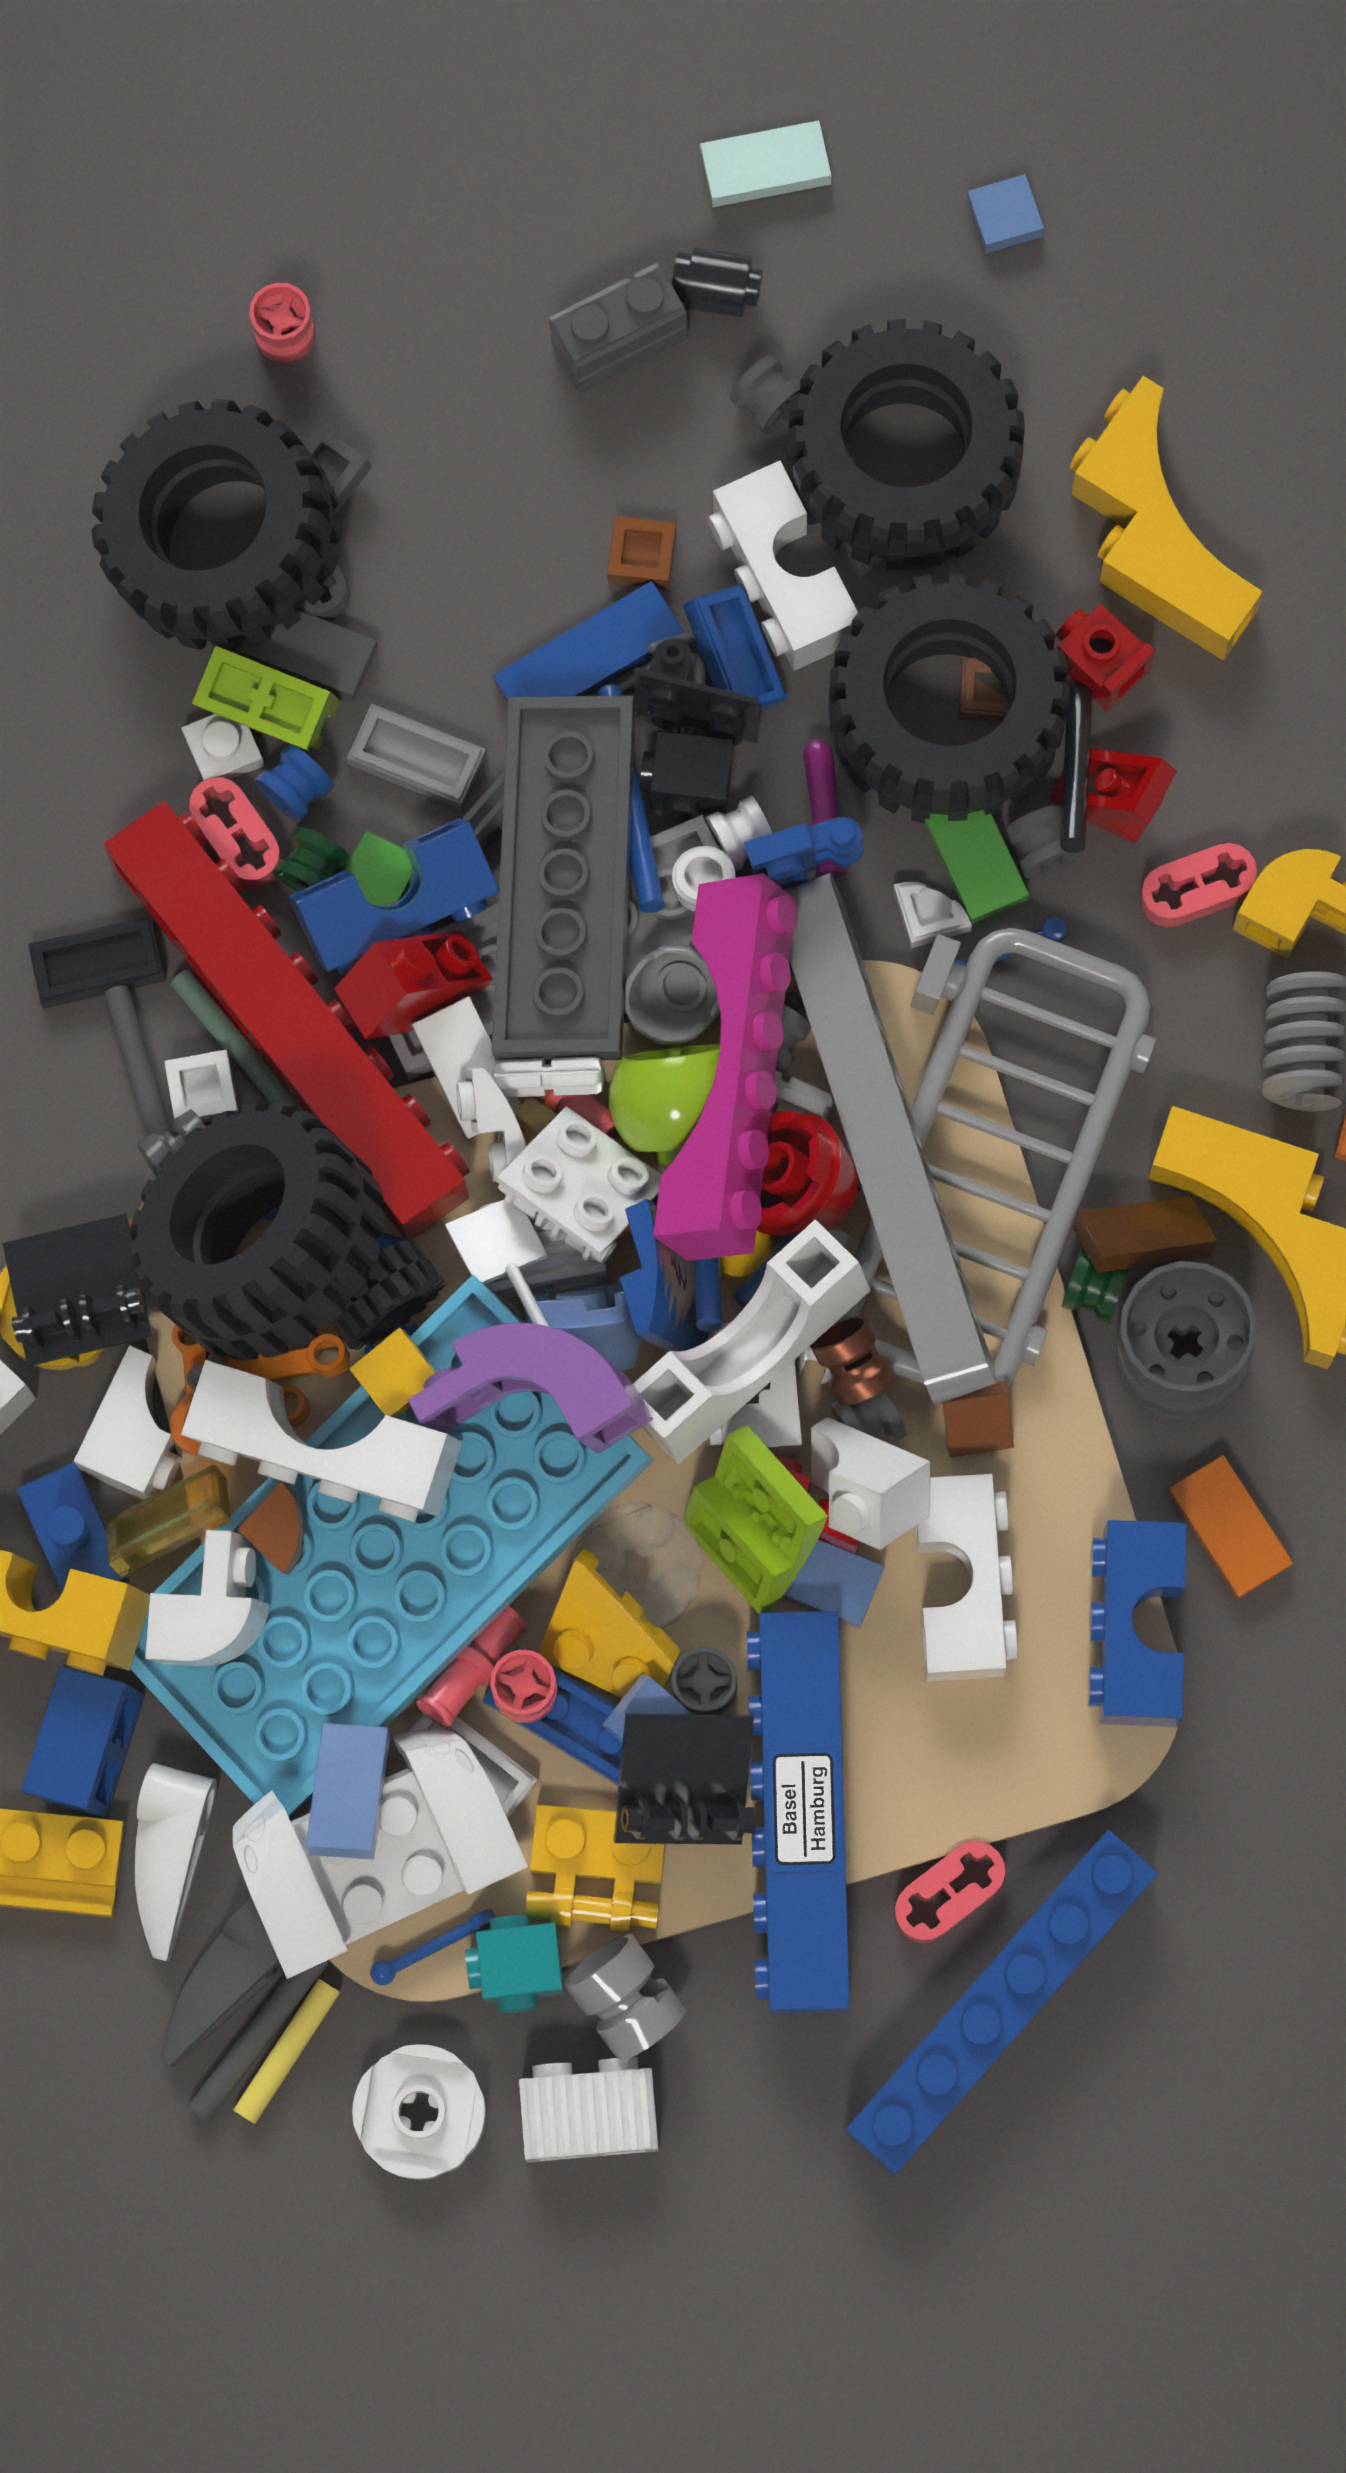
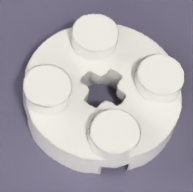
[352,2044,486,2180]

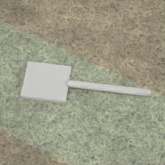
[445,1200,549,1326]

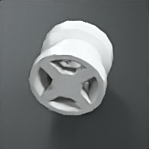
[705,796,772,872]

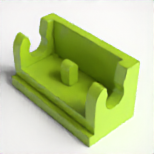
[192,646,341,751]

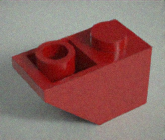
[334,930,493,1040]

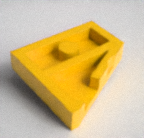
[538,1548,682,1699]

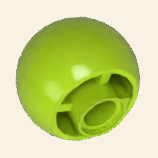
[609,1044,720,1165]

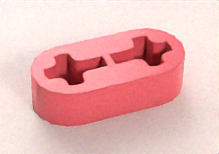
[189,777,282,889]
[1140,843,1257,928]
[894,1841,1005,1943]

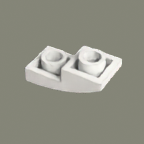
[456,1067,527,1182]

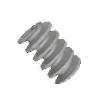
[1261,971,1346,1112]

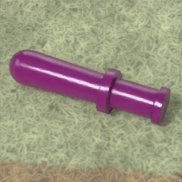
[803,739,847,878]

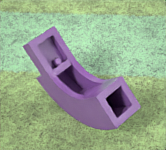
[408,1323,653,1454]

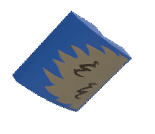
[619,1199,709,1352]

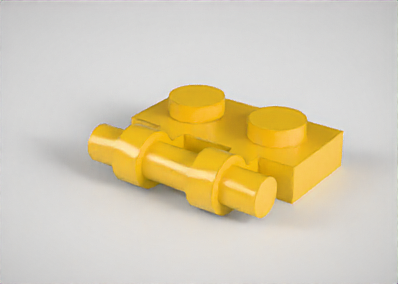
[525,1804,665,1933]

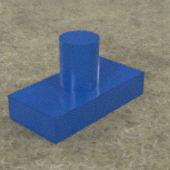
[16,1463,129,1592]

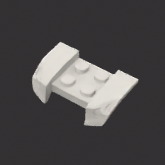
[232,1728,528,1979]

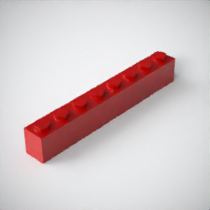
[103,800,470,1241]

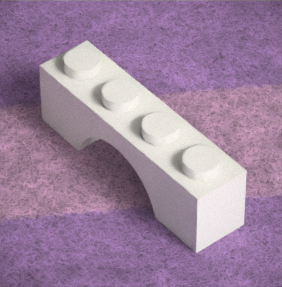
[634,1219,871,1465]
[181,1360,463,1523]

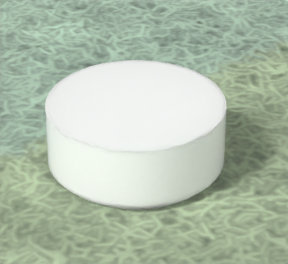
[672,846,736,912]

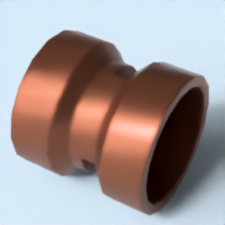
[810,1316,896,1405]

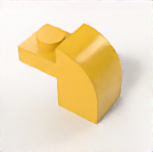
[1232,849,1346,959]

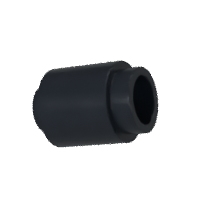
[672,247,762,317]

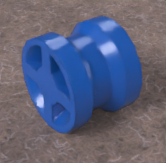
[254,744,334,823]

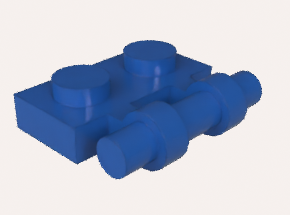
[744,817,864,890]

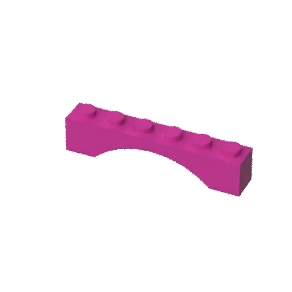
[653,873,798,1261]

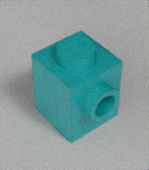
[465,1915,565,2013]

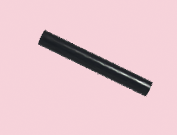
[1060,686,1092,853]

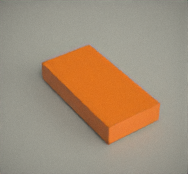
[1167,1455,1294,1600]

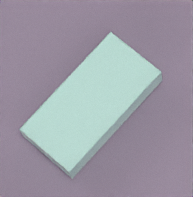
[700,120,832,208]

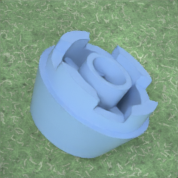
[522,1284,642,1371]

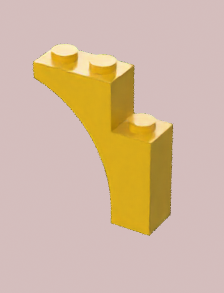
[1069,376,1263,661]
[1148,1106,1346,1370]

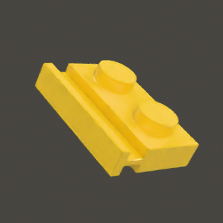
[0,1809,126,1918]

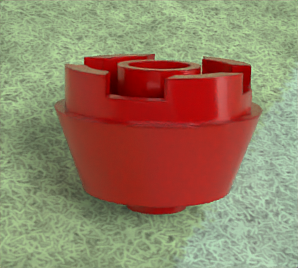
[757,1111,859,1236]

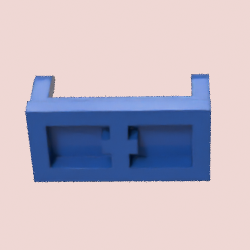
[21,1666,145,1819]

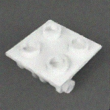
[495,1106,662,1264]

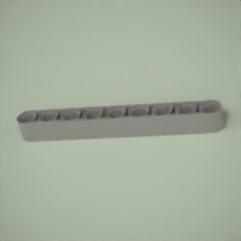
[784,873,997,1405]

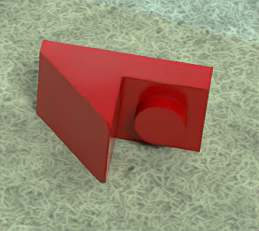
[1049,748,1177,843]

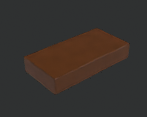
[1072,1196,1217,1273]

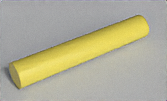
[233,1978,340,2124]

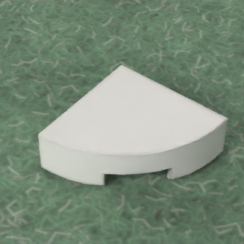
[893,882,972,948]

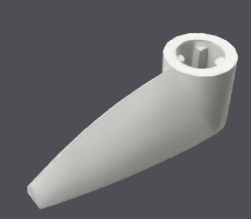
[135,1763,217,1961]

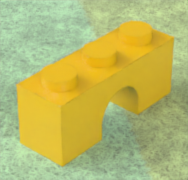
[0,1550,150,1676]

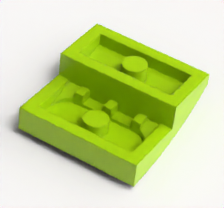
[682,1425,828,1614]

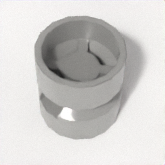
[564,1934,687,2060]

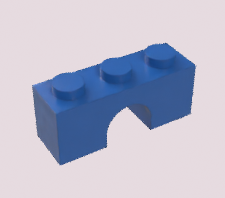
[288,818,499,975]
[1088,1520,1186,1727]

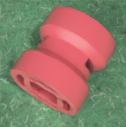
[249,282,315,363]
[490,1650,558,1723]

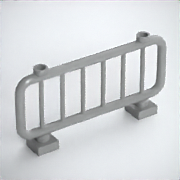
[829,928,1157,1388]

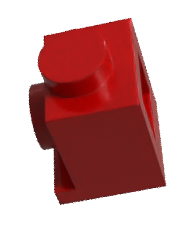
[1056,604,1155,712]

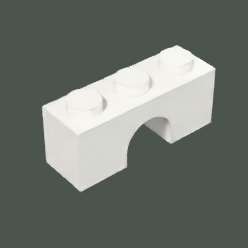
[707,461,858,671]
[915,1474,1017,1682]

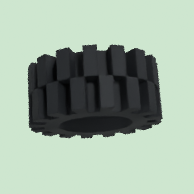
[333,1239,445,1350]

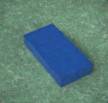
[682,584,787,711]

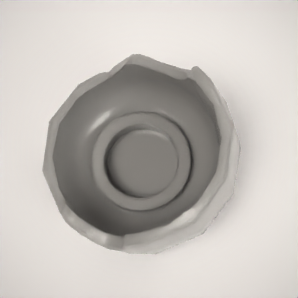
[624,945,720,1045]

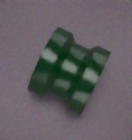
[272,827,351,892]
[1061,1247,1129,1324]

